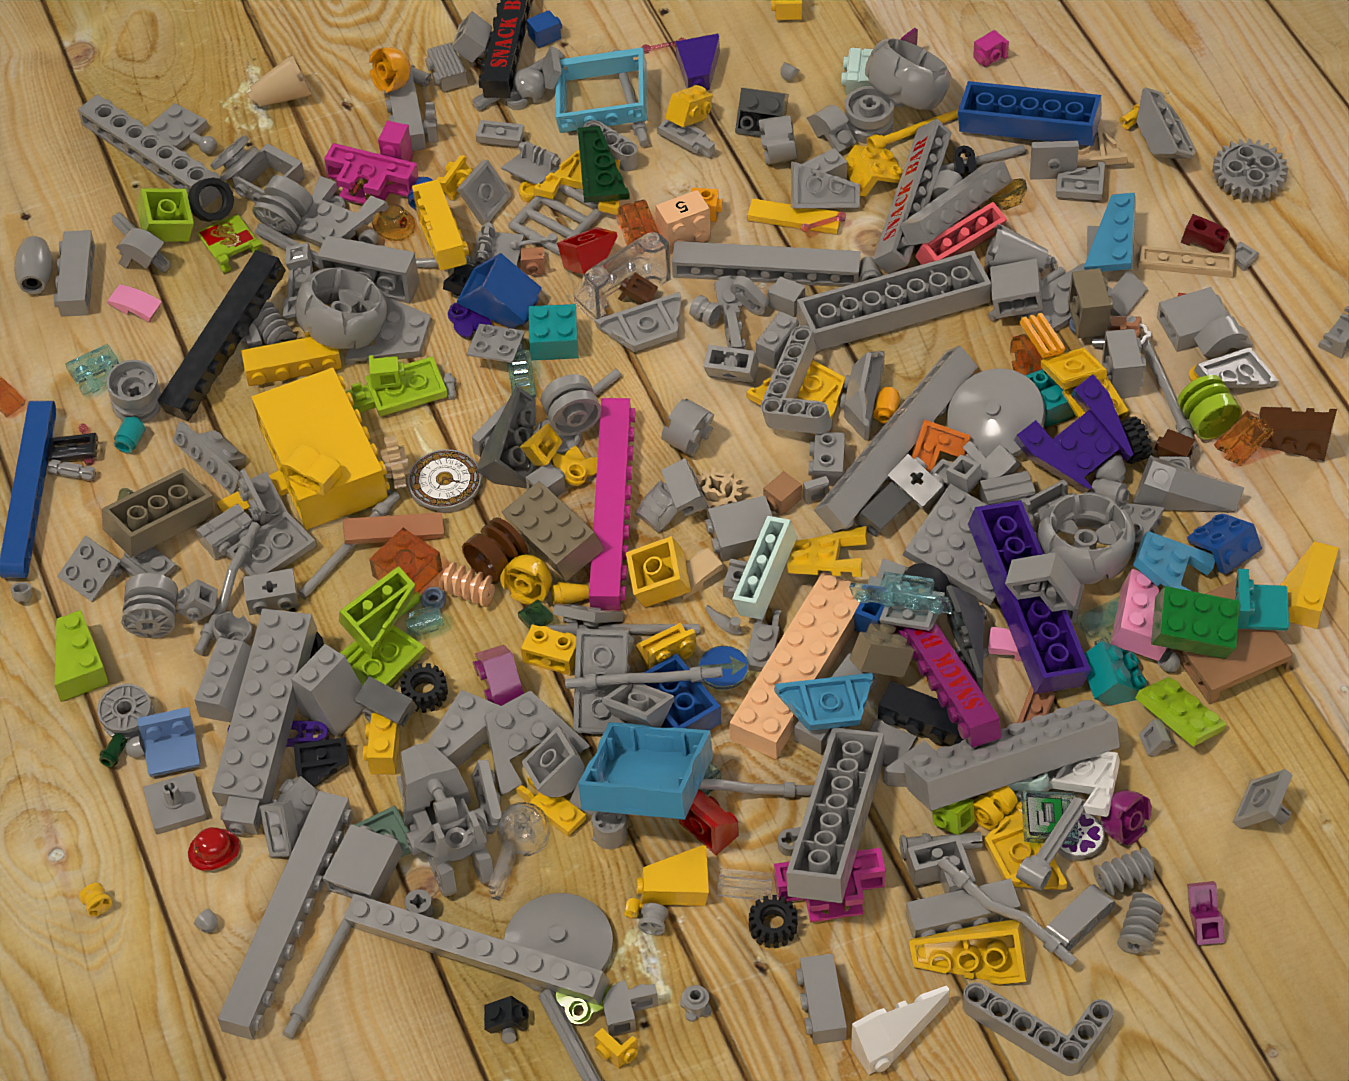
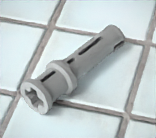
[899,831,982,859]

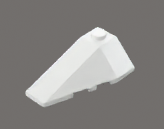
[851,985,950,1075]

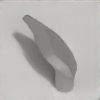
[705,605,742,634]

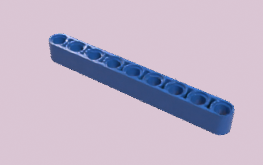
[0,401,56,578]

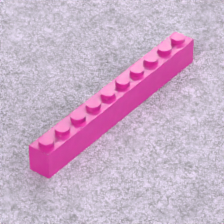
[589,398,636,611]

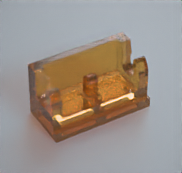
[1214,410,1274,466]

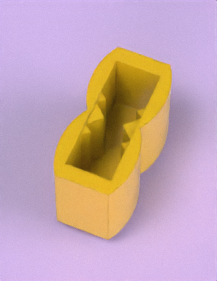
[282,445,342,496]

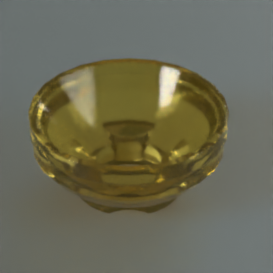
[988,178,1028,210]

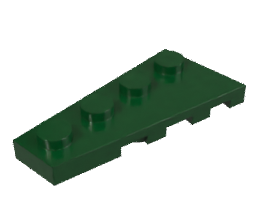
[577,126,630,203]

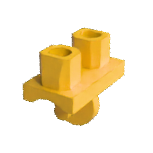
[436,155,473,200]

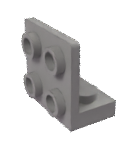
[237,469,287,527]

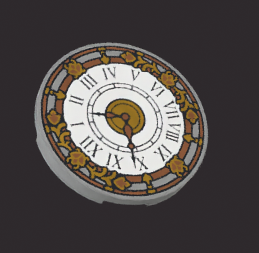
[408,449,482,513]

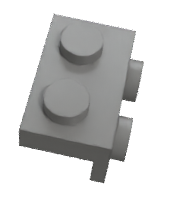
[269,776,319,832]

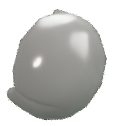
[512,68,545,102]
[212,611,253,644]

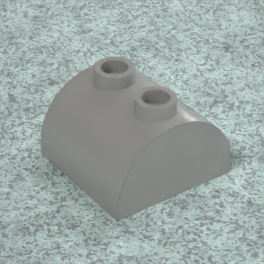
[521,726,585,797]

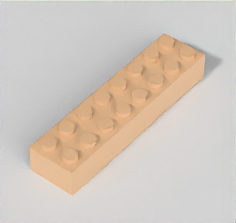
[730,571,869,760]

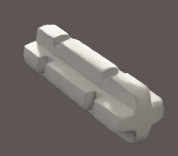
[48,460,95,481]

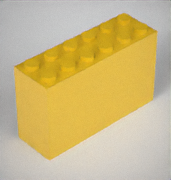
[251,368,390,530]

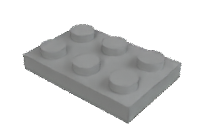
[226,511,316,576]

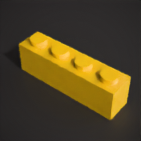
[241,337,342,387]

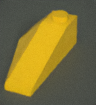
[909,920,1027,985]

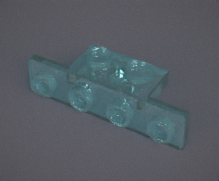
[849,572,953,614]

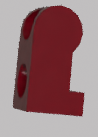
[1181,214,1230,253]

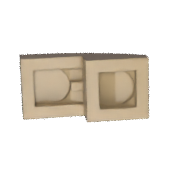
[680,548,723,600]

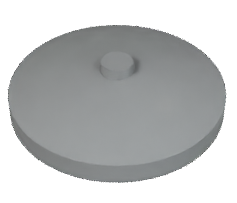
[947,369,1045,457]
[504,893,613,995]

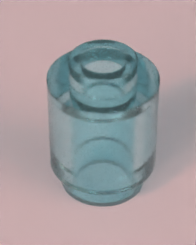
[405,606,444,637]

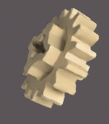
[380,435,410,489]
[696,467,743,516]

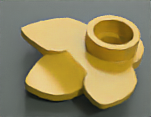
[552,446,598,486]

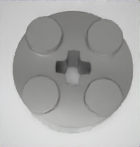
[759,115,798,165]
[661,398,714,457]

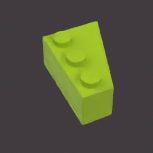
[339,566,415,658]
[54,610,109,702]

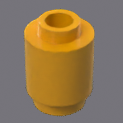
[873,387,901,424]

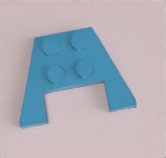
[1133,531,1215,591]

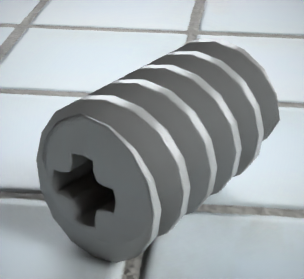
[253,302,297,345]
[1093,847,1154,896]
[1117,892,1165,954]

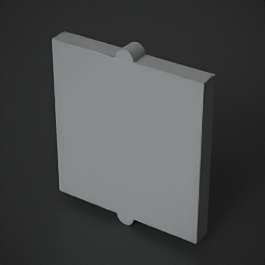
[869,719,917,767]

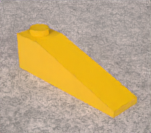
[1280,541,1339,629]

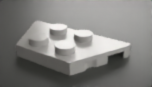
[596,292,681,352]

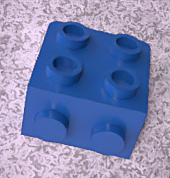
[1187,514,1262,575]

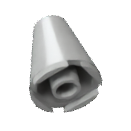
[984,224,1051,272]

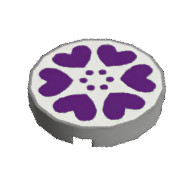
[1057,812,1105,861]

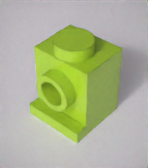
[369,355,405,389]

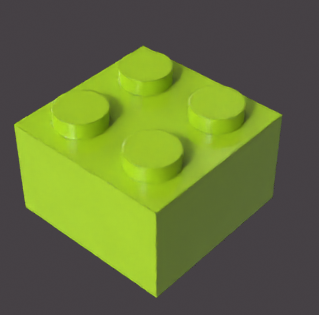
[136,188,194,242]

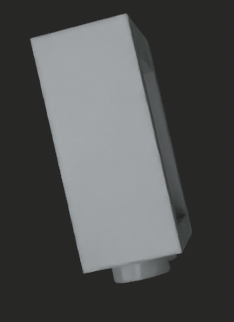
[232,143,305,204]

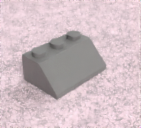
[195,637,252,723]

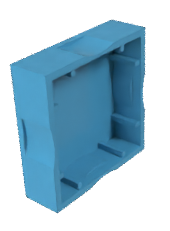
[578,722,713,819]

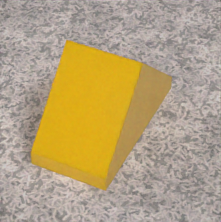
[520,423,563,466]

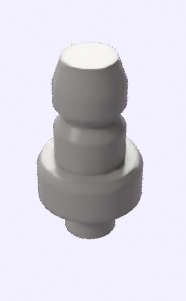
[442,373,457,400]

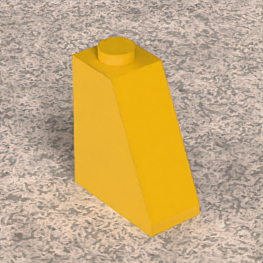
[636,845,709,906]

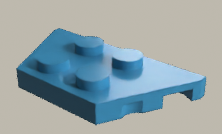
[774,673,873,731]

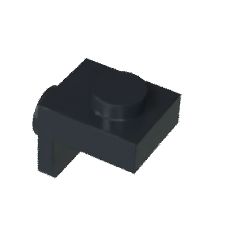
[443,262,477,296]
[484,996,529,1034]

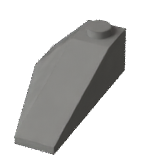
[1133,455,1244,511]

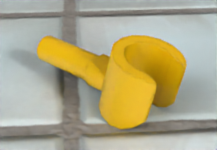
[624,898,644,918]

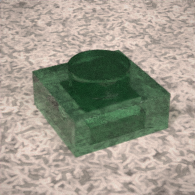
[518,599,554,630]

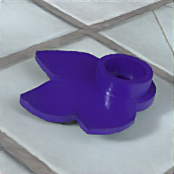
[448,302,492,338]

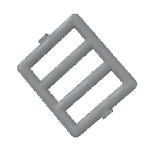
[509,184,604,255]

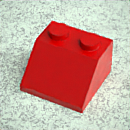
[557,227,618,276]
[679,790,739,855]

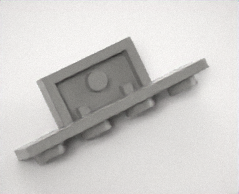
[173,422,246,494]

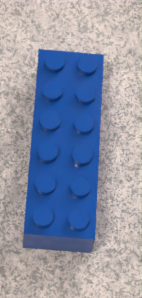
[958,81,1102,146]

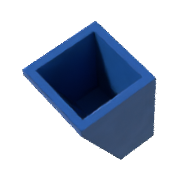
[457,253,542,329]

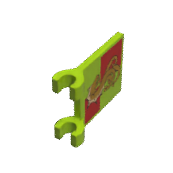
[197,214,264,274]

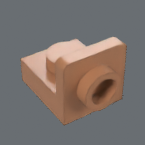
[521,247,545,275]

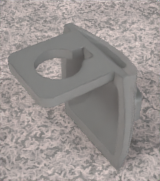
[635,480,678,533]

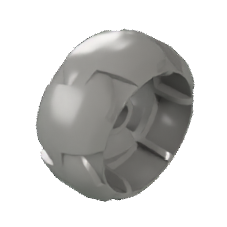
[865,38,951,110]
[295,268,387,349]
[1037,492,1135,584]

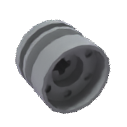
[252,175,313,236]
[106,359,161,423]
[121,573,178,638]

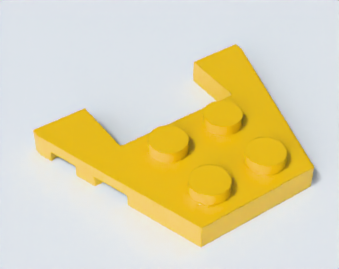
[534,150,620,215]
[746,360,845,436]
[787,526,868,577]

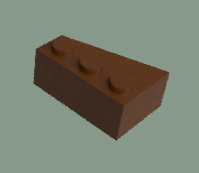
[1252,407,1337,461]

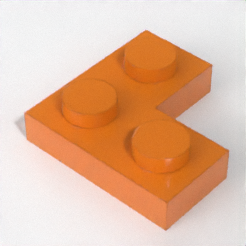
[911,420,971,472]

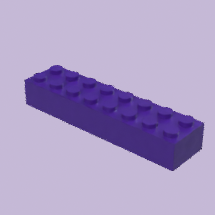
[968,500,1091,694]

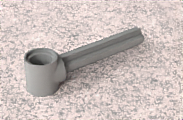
[1016,797,1085,891]

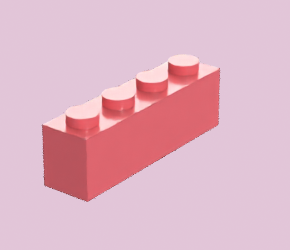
[915,202,1007,265]

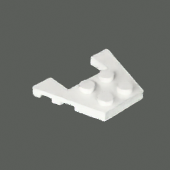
[1015,751,1120,817]

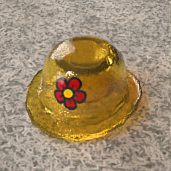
[372,203,416,241]

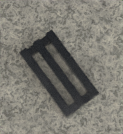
[47,433,98,462]

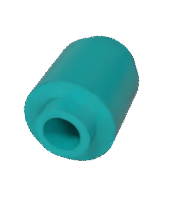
[114,416,146,453]

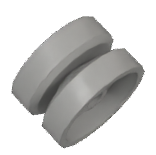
[845,86,894,144]
[540,374,602,436]

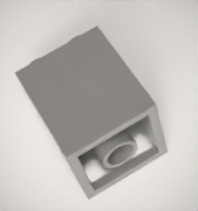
[291,644,365,738]

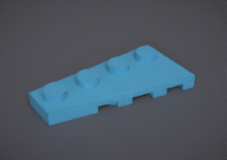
[1084,193,1136,272]

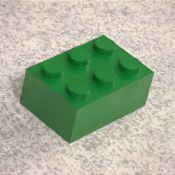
[1151,586,1240,659]

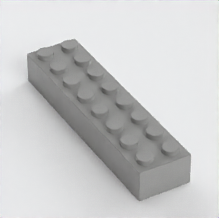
[797,250,991,351]
[212,608,317,806]
[904,700,1120,811]
[786,728,885,903]

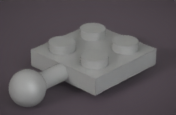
[146,103,217,154]

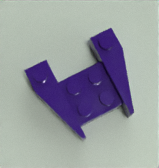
[1014,374,1133,493]

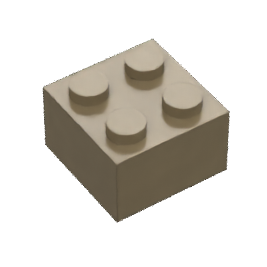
[1068,268,1113,339]

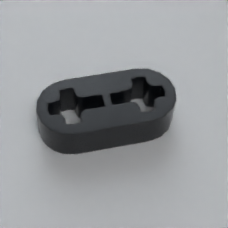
[953,145,977,179]

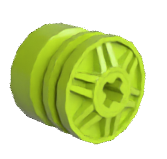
[1177,375,1242,440]

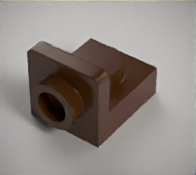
[618,272,658,304]

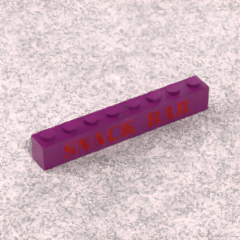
[893,622,1001,748]

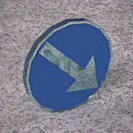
[698,645,749,690]

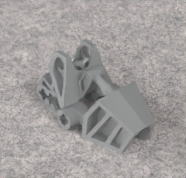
[401,742,495,897]

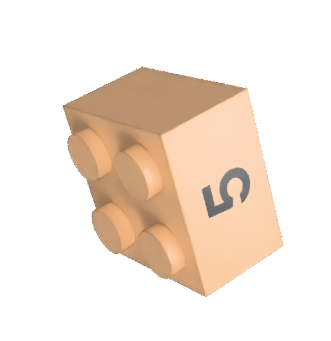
[656,190,711,255]

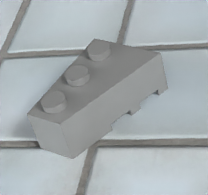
[427,690,500,768]

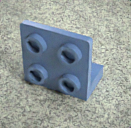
[137,707,201,777]

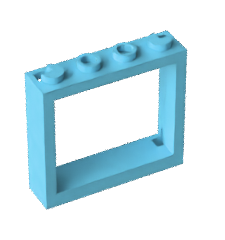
[555,47,648,133]

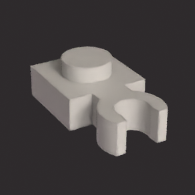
[423,102,438,143]

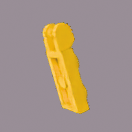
[516,776,586,837]

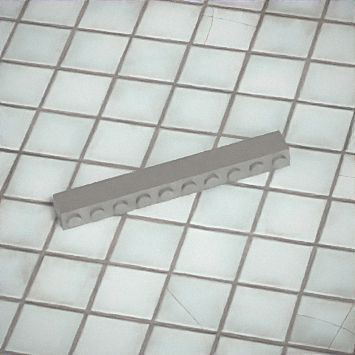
[814,346,978,532]
[218,791,353,1040]
[344,894,609,1006]

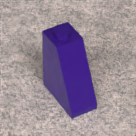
[675,33,720,90]

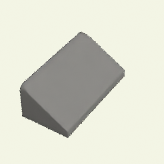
[1108,270,1147,316]
[260,800,299,857]

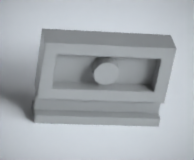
[119,547,177,577]

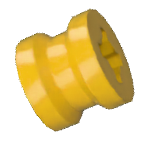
[79,882,112,917]

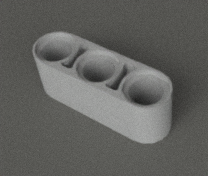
[584,120,638,171]
[1045,884,1115,951]

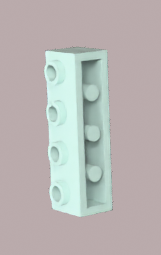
[732,516,797,620]

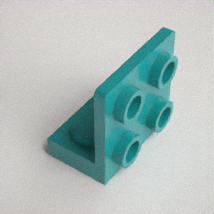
[1235,569,1289,631]

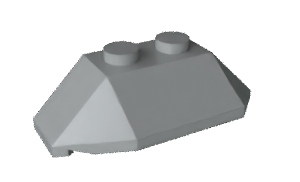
[1137,87,1196,159]
[840,351,885,441]

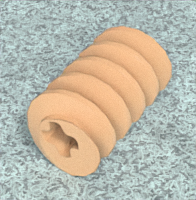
[439,562,495,607]

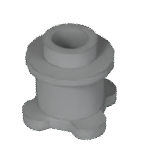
[680,985,712,1022]

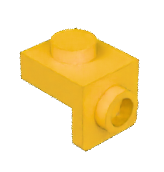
[594,1028,638,1069]

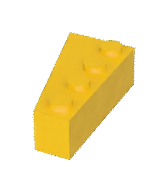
[412,179,469,271]

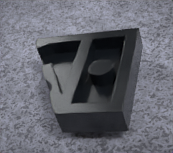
[294,737,349,787]

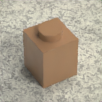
[763,471,802,516]

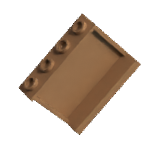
[1170,580,1292,704]

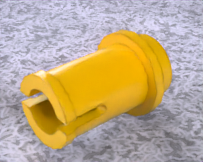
[1119,104,1140,130]

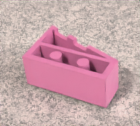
[1111,569,1167,661]

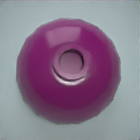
[1101,790,1152,845]

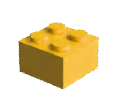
[626,536,691,608]

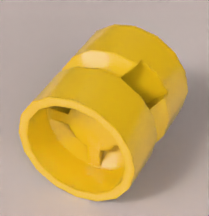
[973,785,1018,830]

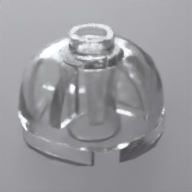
[497,802,550,856]

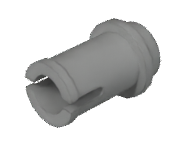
[411,64,431,87]

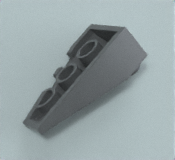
[476,386,537,489]

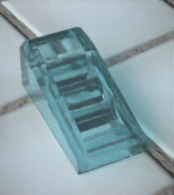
[507,350,536,398]

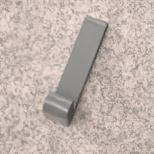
[761,325,832,434]
[963,982,1113,1076]

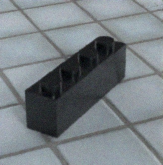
[878,681,964,746]

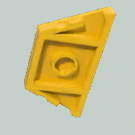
[984,801,1067,890]

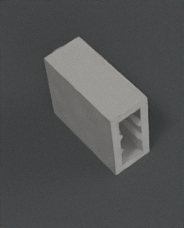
[990,258,1044,319]
[1157,287,1231,352]
[705,496,773,562]
[322,824,403,901]

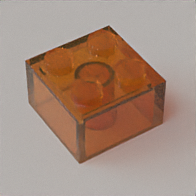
[369,527,443,593]

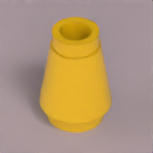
[551,582,589,605]

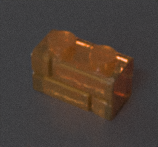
[617,199,660,253]

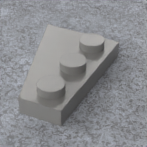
[791,161,860,208]
[1194,347,1279,388]

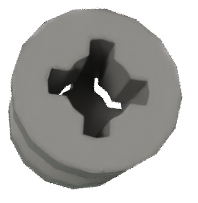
[405,889,434,917]
[638,903,669,936]

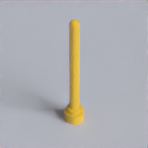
[867,108,959,149]

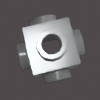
[177,579,218,622]

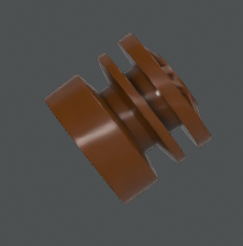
[462,517,529,584]

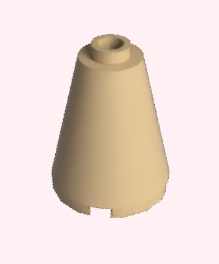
[248,55,312,107]

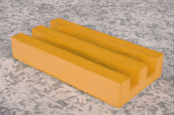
[1020,313,1065,358]

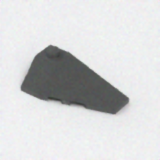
[946,585,987,693]

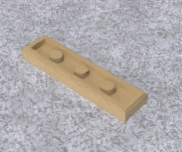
[1138,245,1234,278]

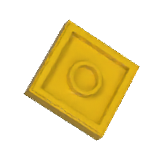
[1041,347,1107,390]

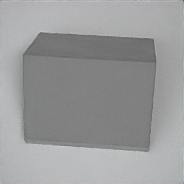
[602,683,675,728]

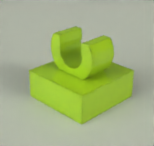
[345,382,375,412]

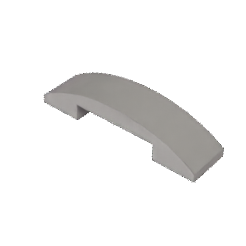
[283,242,313,319]

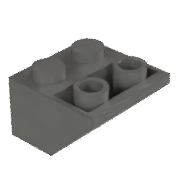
[735,88,789,136]

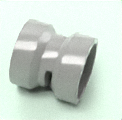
[689,295,722,326]

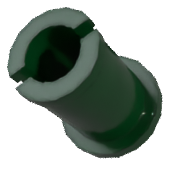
[99,733,128,767]

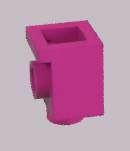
[973,30,1009,67]

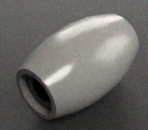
[14,236,52,294]

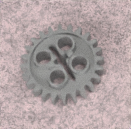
[1212,139,1288,201]

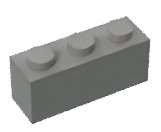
[795,954,847,1045]

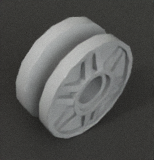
[210,135,259,181]
[97,684,155,741]

